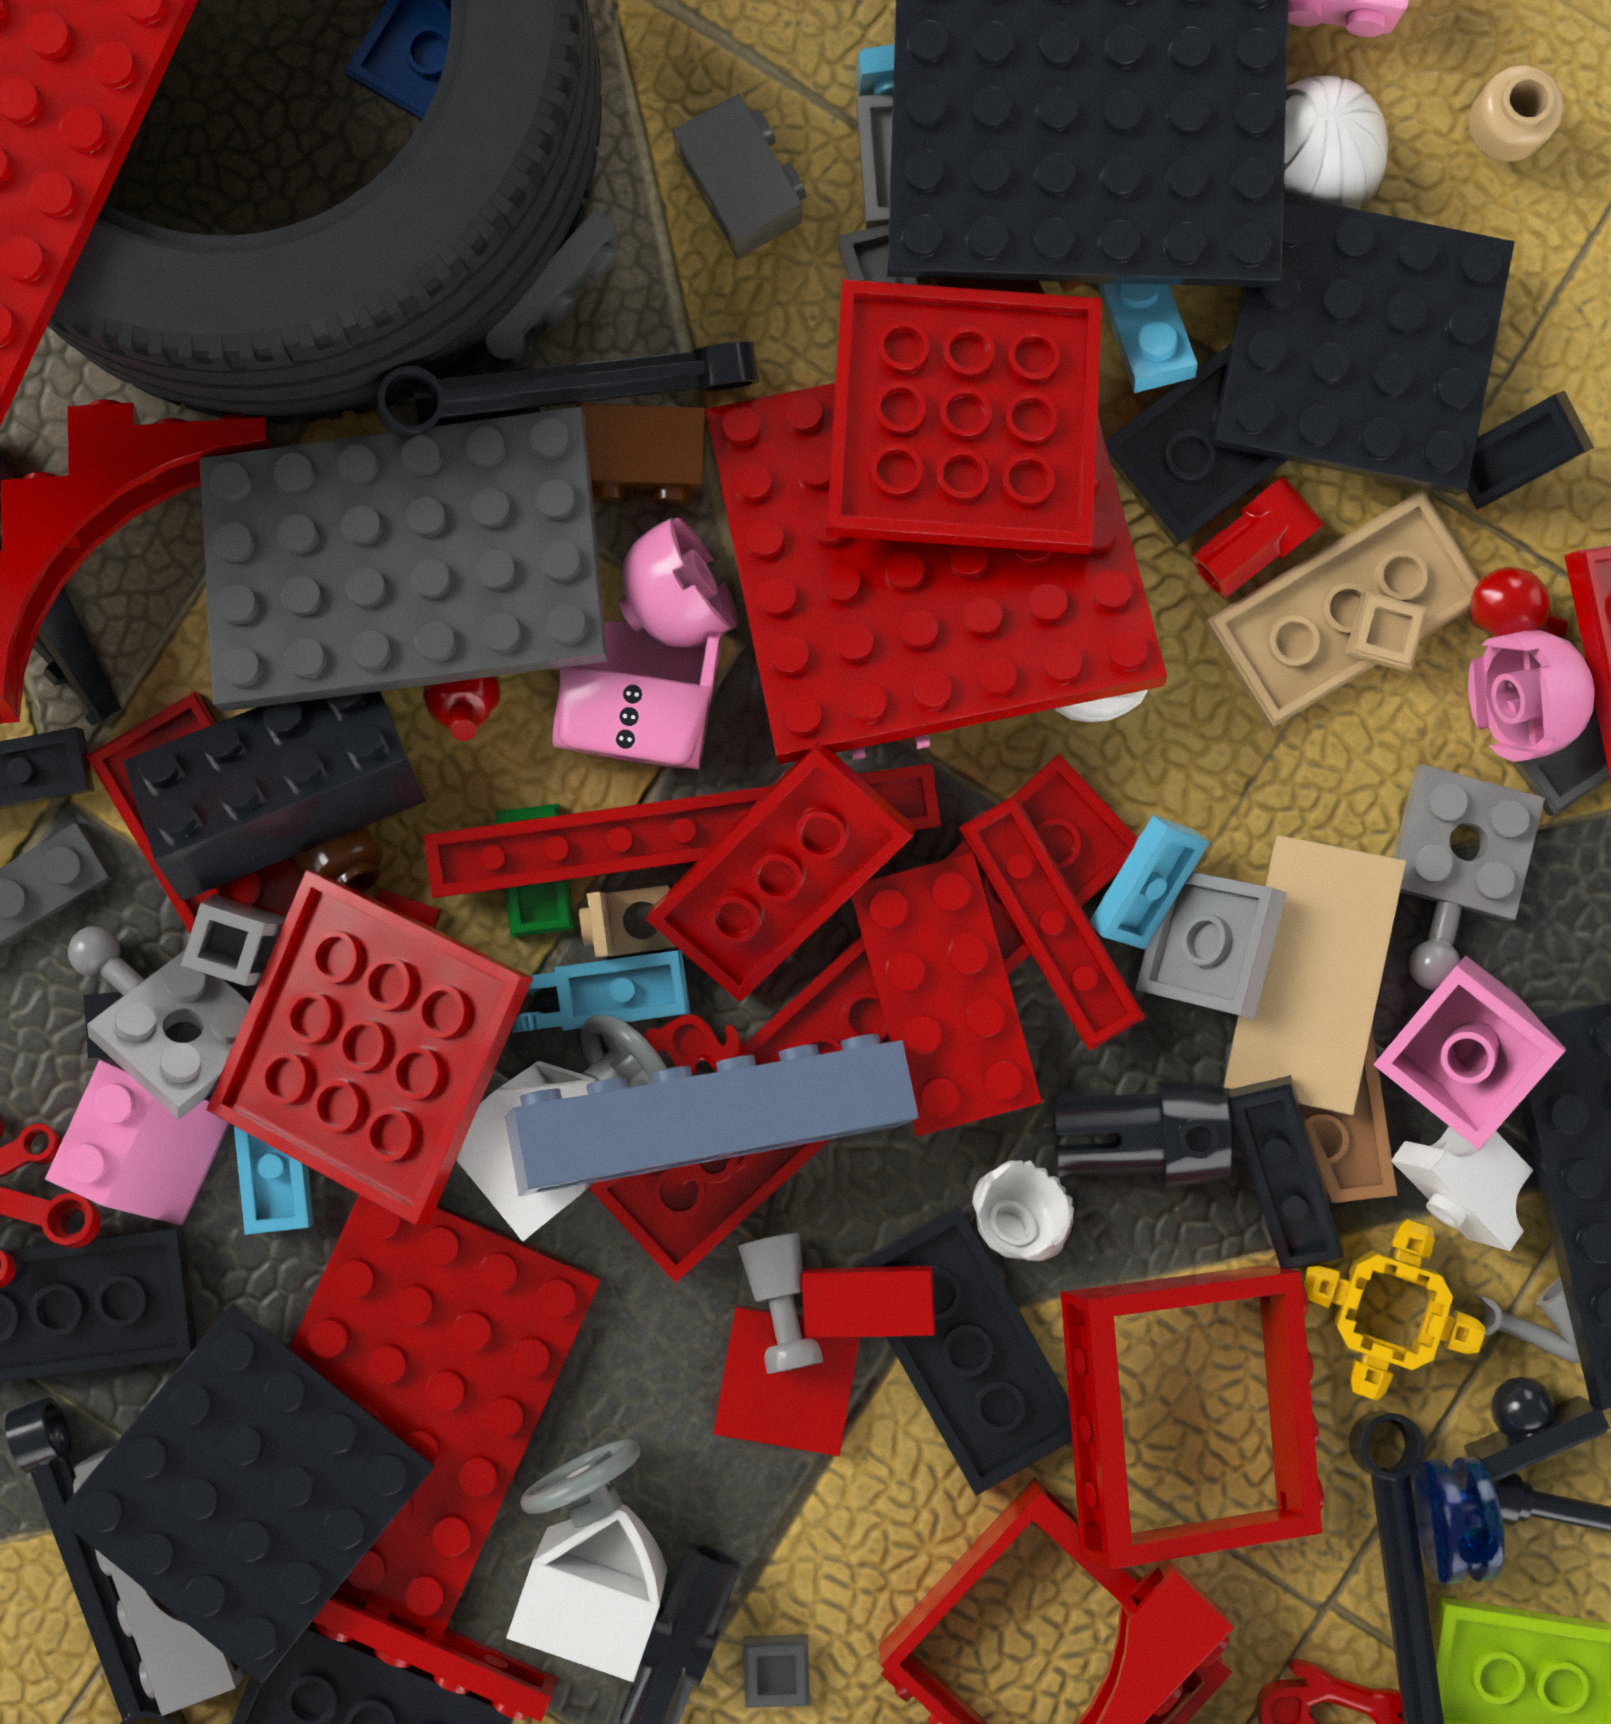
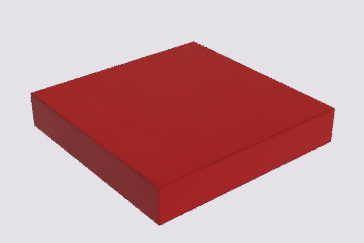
[713,1304,860,1457]

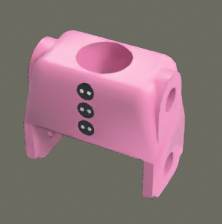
[553,622,723,770]

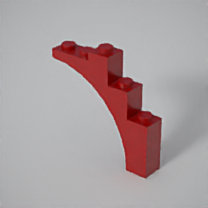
[0,399,274,724]

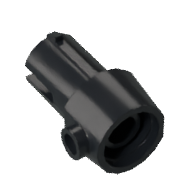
[1053,1081,1232,1190]

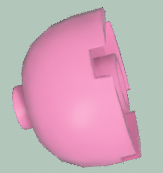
[619,517,738,648]
[1468,630,1595,762]

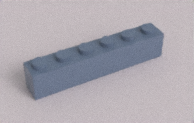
[505,1034,919,1197]

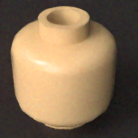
[1468,65,1564,162]

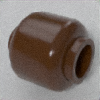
[289,826,383,894]

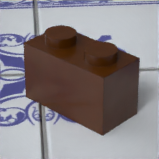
[576,403,707,506]

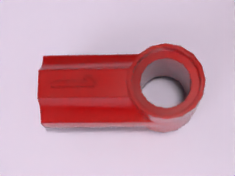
[1190,475,1325,600]

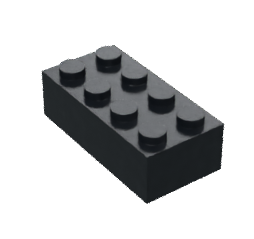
[123,691,427,901]

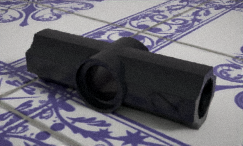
[618,1543,740,1724]

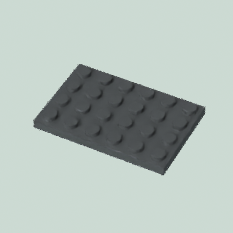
[199,406,608,712]

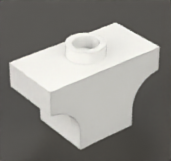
[1391,1126,1533,1251]

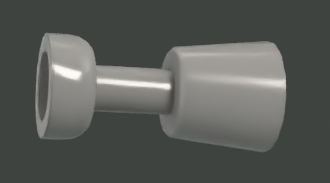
[737,1233,823,1375]

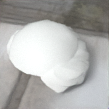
[972,1160,1074,1261]

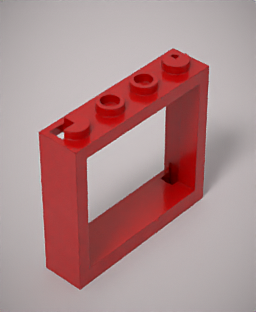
[1060,1265,1324,1570]
[879,1477,1233,1724]

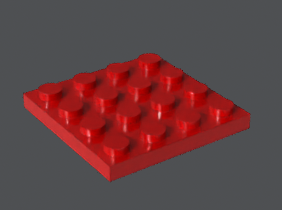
[826,279,1102,554]
[206,870,533,1226]

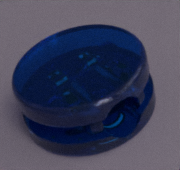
[1414,1456,1505,1585]

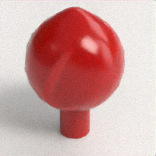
[1470,567,1568,638]
[423,676,501,741]

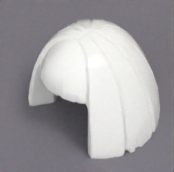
[1284,76,1388,210]

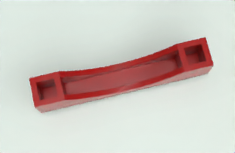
[1075,1560,1234,1724]

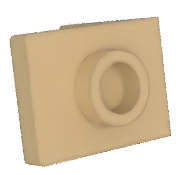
[579,885,676,958]

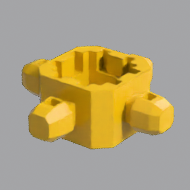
[1302,1218,1486,1401]

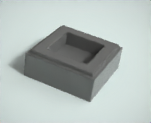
[744,1634,810,1708]

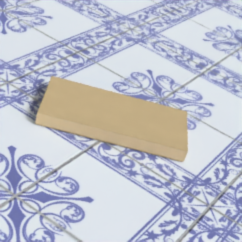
[1204,489,1479,729]
[1223,835,1406,1115]

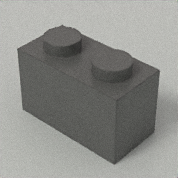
[672,93,807,259]

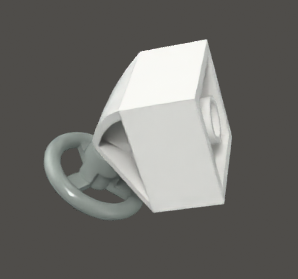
[456,1014,667,1241]
[506,1439,668,1682]

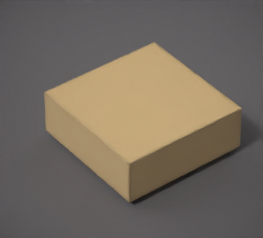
[1344,591,1428,672]

